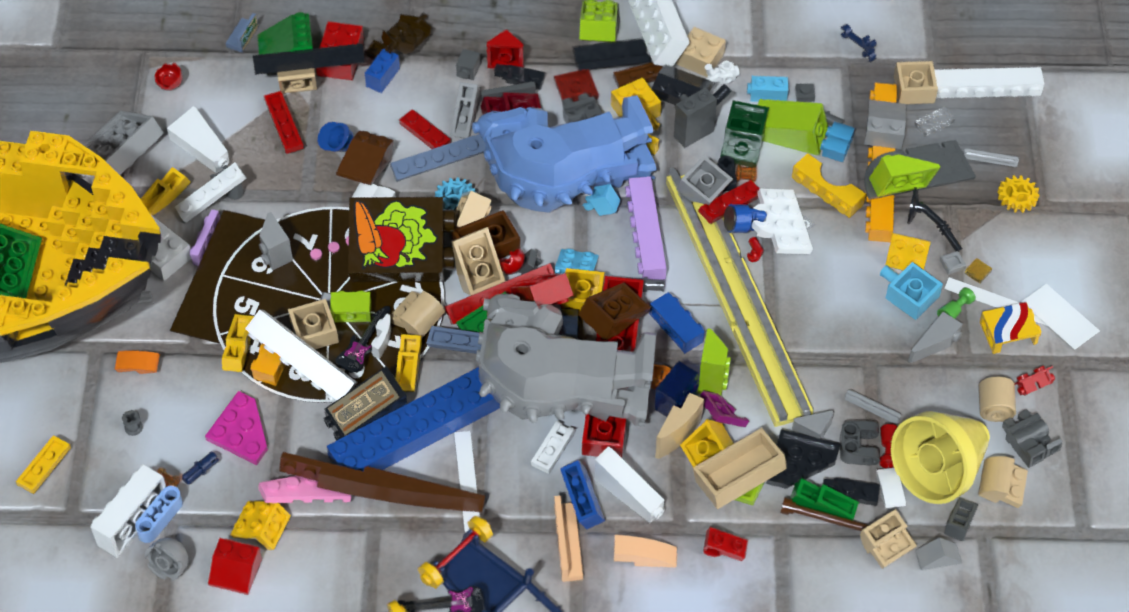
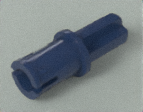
[182,451,219,485]

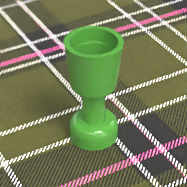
[937,287,976,319]

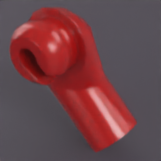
[747,237,764,262]

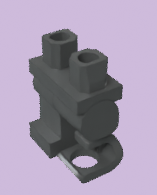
[562,93,603,123]
[1002,409,1062,468]

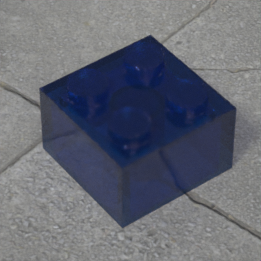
[654,361,699,417]

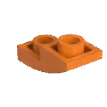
[115,351,160,374]

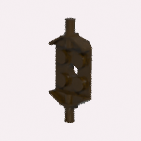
[381,13,432,54]

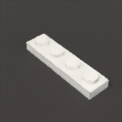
[175,162,246,223]

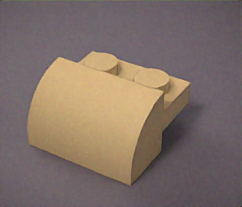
[390,291,445,338]
[978,456,1028,508]
[860,509,917,569]

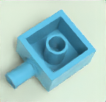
[879,262,943,320]

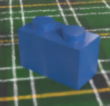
[365,48,400,93]

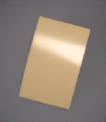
[655,393,704,459]

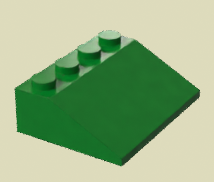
[258,12,313,55]
[0,224,42,299]

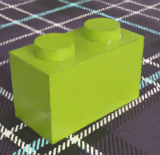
[330,291,371,322]

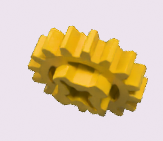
[997,175,1039,213]

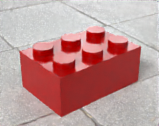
[316,21,364,81]

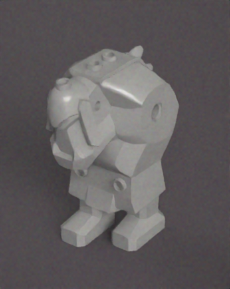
[476,294,656,427]

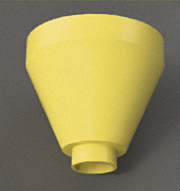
[891,411,990,504]

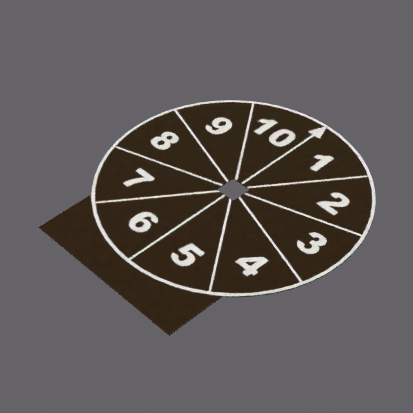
[170,207,444,403]

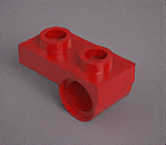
[703,527,748,562]

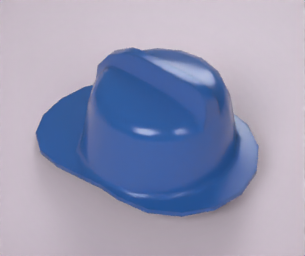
[317,122,354,152]

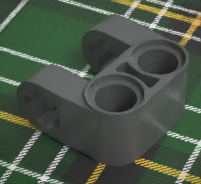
[839,421,880,465]

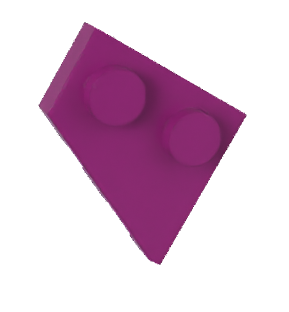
[699,391,749,428]

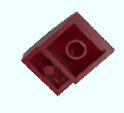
[480,92,541,115]

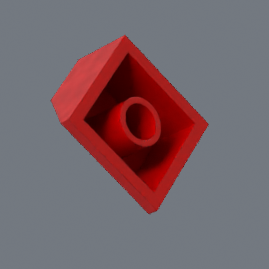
[208,538,262,595]

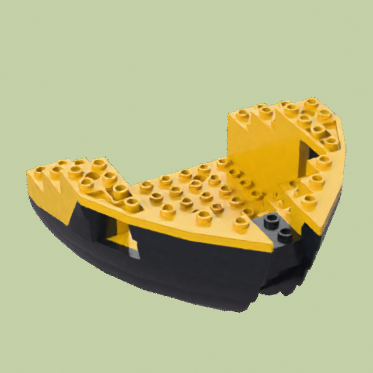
[0,131,161,363]

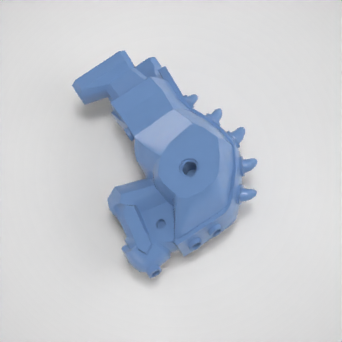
[472,95,656,213]

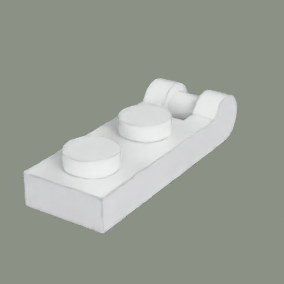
[531,421,576,474]

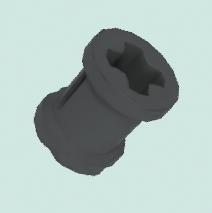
[122,410,143,436]

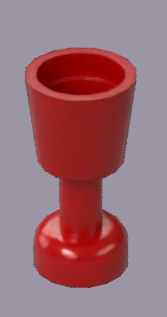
[879,424,898,469]

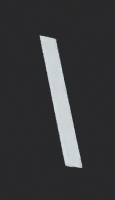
[944,277,1048,326]
[454,431,480,533]

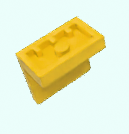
[230,501,291,550]

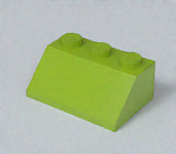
[698,328,731,396]

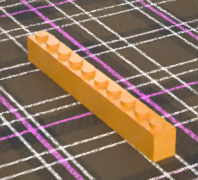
[865,83,897,242]

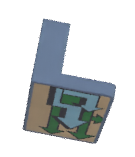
[226,13,258,53]

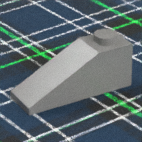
[450,82,480,138]
[908,312,963,363]

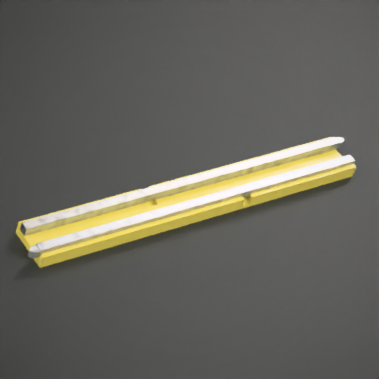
[666,167,813,427]

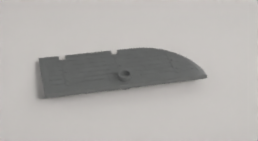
[864,140,976,200]

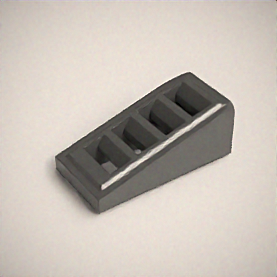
[944,497,979,541]

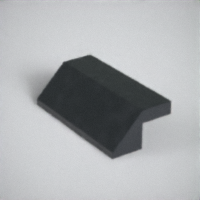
[572,38,650,70]

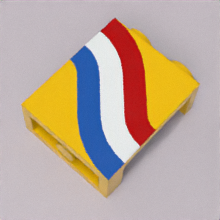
[979,302,1041,354]

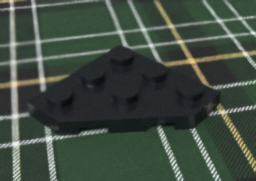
[766,429,840,489]

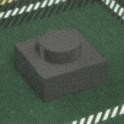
[795,83,815,102]

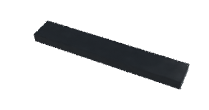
[253,43,365,75]

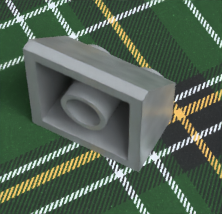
[676,155,733,205]
[259,212,293,270]

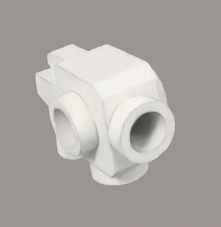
[705,61,739,84]

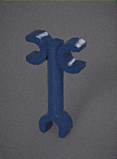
[841,24,876,62]

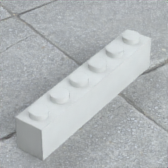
[934,67,1044,98]
[245,310,358,402]

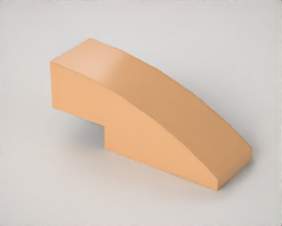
[614,535,677,568]

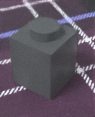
[456,49,480,80]

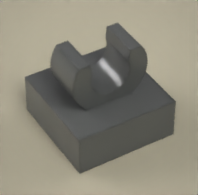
[518,249,542,274]

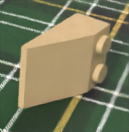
[452,227,505,295]

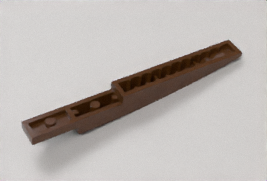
[279,452,485,512]

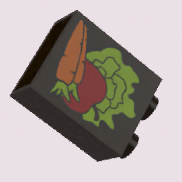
[348,197,455,282]

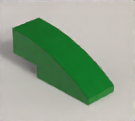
[790,478,859,520]

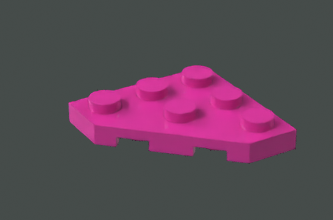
[205,391,268,465]

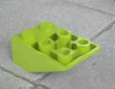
[579,0,618,42]

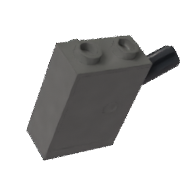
[673,84,731,148]

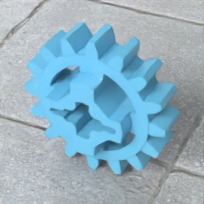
[435,177,475,212]

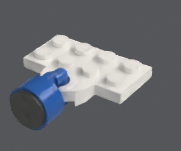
[724,188,813,254]

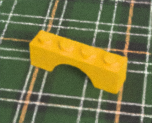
[792,153,866,218]

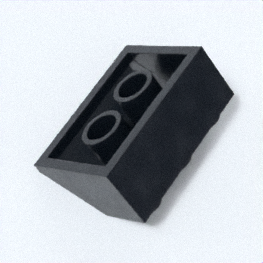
[652,64,716,105]

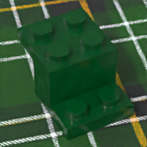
[720,100,769,168]

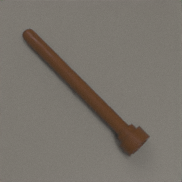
[780,497,869,531]

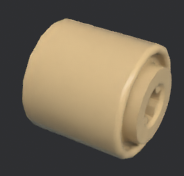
[979,377,1016,422]

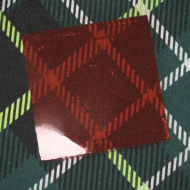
[554,69,599,102]

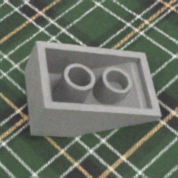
[864,99,906,149]

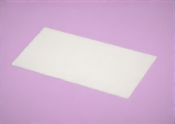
[1021,284,1100,349]

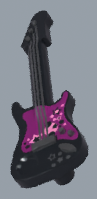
[336,306,390,373]
[397,586,485,612]

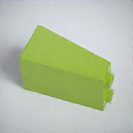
[757,99,828,155]

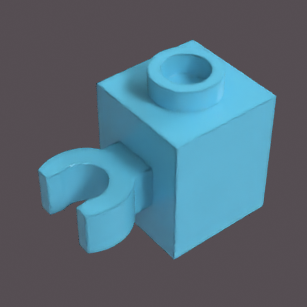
[583,184,620,216]

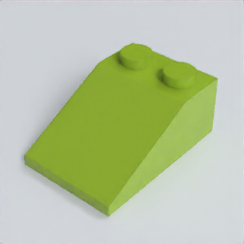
[869,154,940,197]

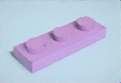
[190,209,220,266]

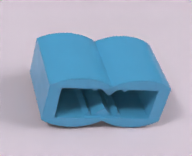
[820,121,855,162]

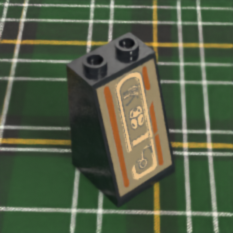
[323,366,407,441]

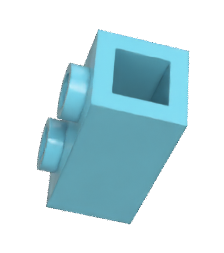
[747,76,788,102]

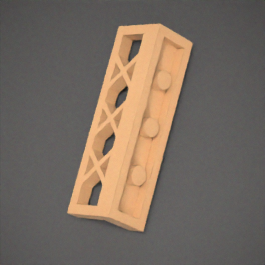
[554,496,583,582]

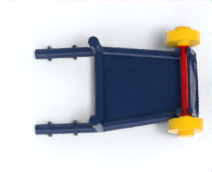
[418,516,563,612]

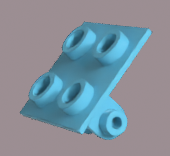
[555,249,599,274]

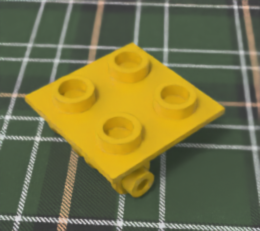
[885,233,931,270]

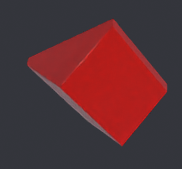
[487,29,524,69]

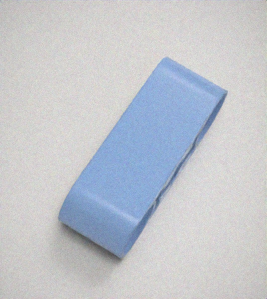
[135,486,183,543]

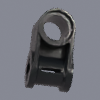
[718,156,736,191]

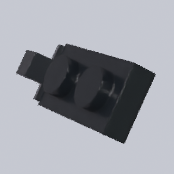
[494,64,546,90]
[822,478,880,506]

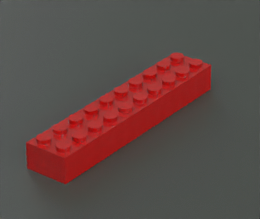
[582,276,644,458]

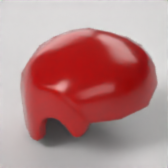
[154,63,182,90]
[499,248,525,275]

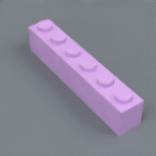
[625,177,666,280]

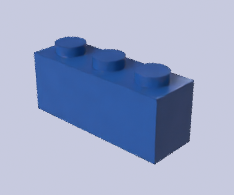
[649,292,705,354]
[560,460,605,530]

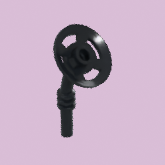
[907,187,963,252]

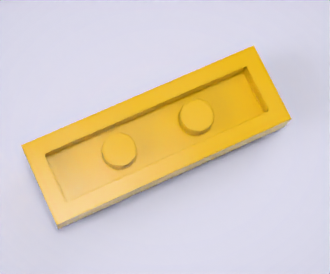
[16,435,71,494]

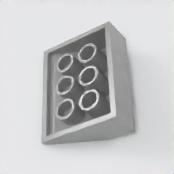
[84,111,164,176]

